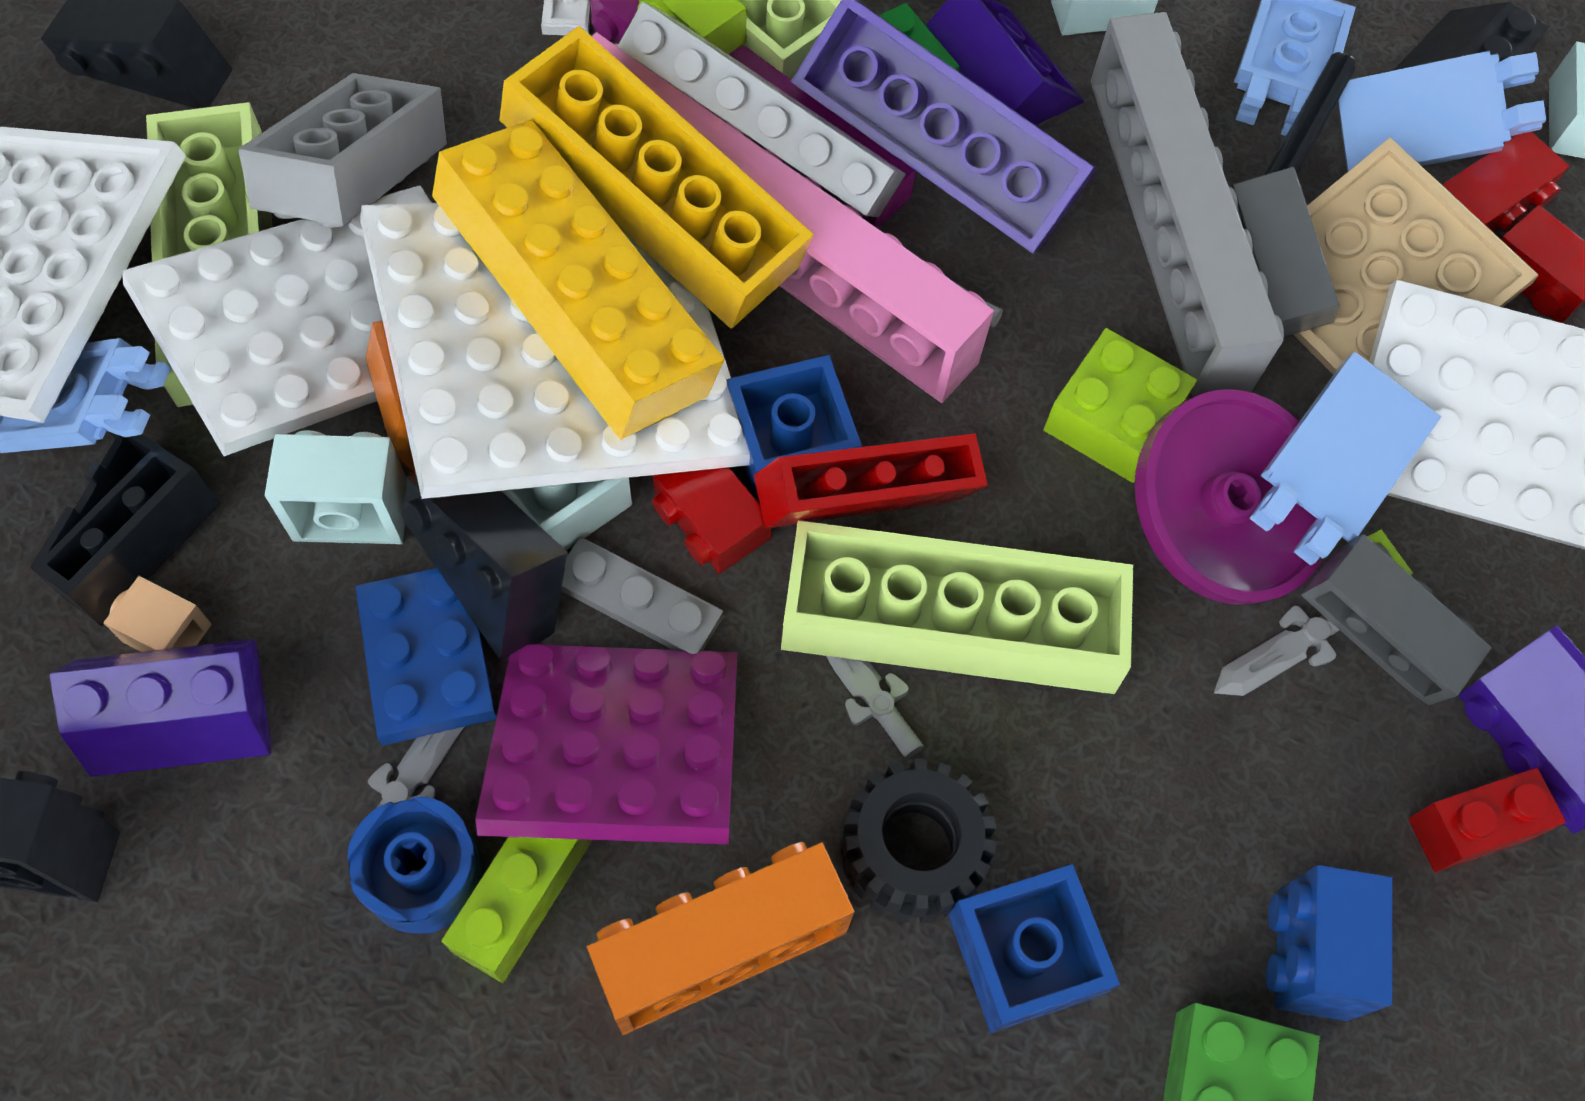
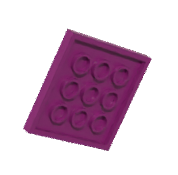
[475,644,738,845]

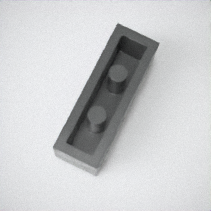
[1233,167,1339,337]
[1300,534,1492,706]

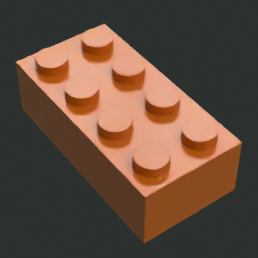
[586,842,855,1035]

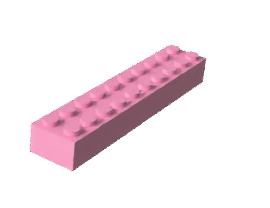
[592,32,994,403]

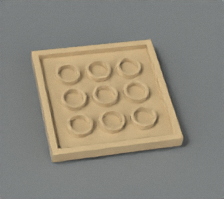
[1293,137,1538,375]

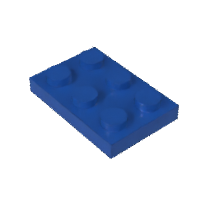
[355,568,497,746]

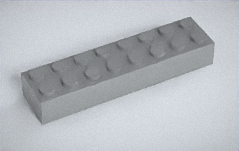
[1090,12,1284,397]

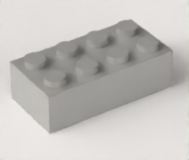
[238,73,447,228]

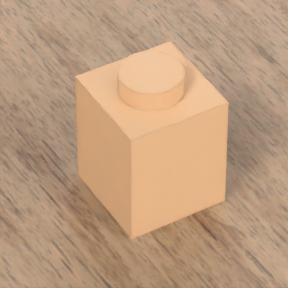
[103,576,212,652]

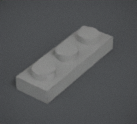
[561,536,723,654]

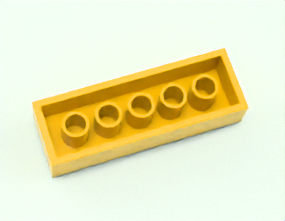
[499,26,814,329]
[432,119,725,440]

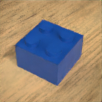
[726,355,862,501]
[948,864,1120,1034]
[1266,865,1392,1021]

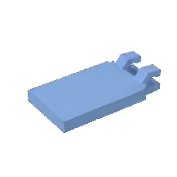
[1234,0,1356,136]
[1337,51,1546,172]
[0,338,171,453]
[1249,351,1441,565]

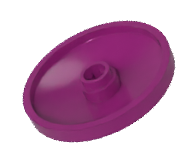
[1135,389,1323,605]

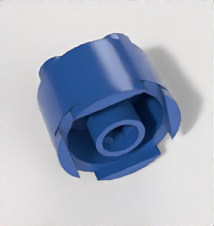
[347,797,483,934]

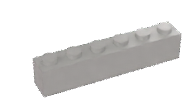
[617,1,906,217]

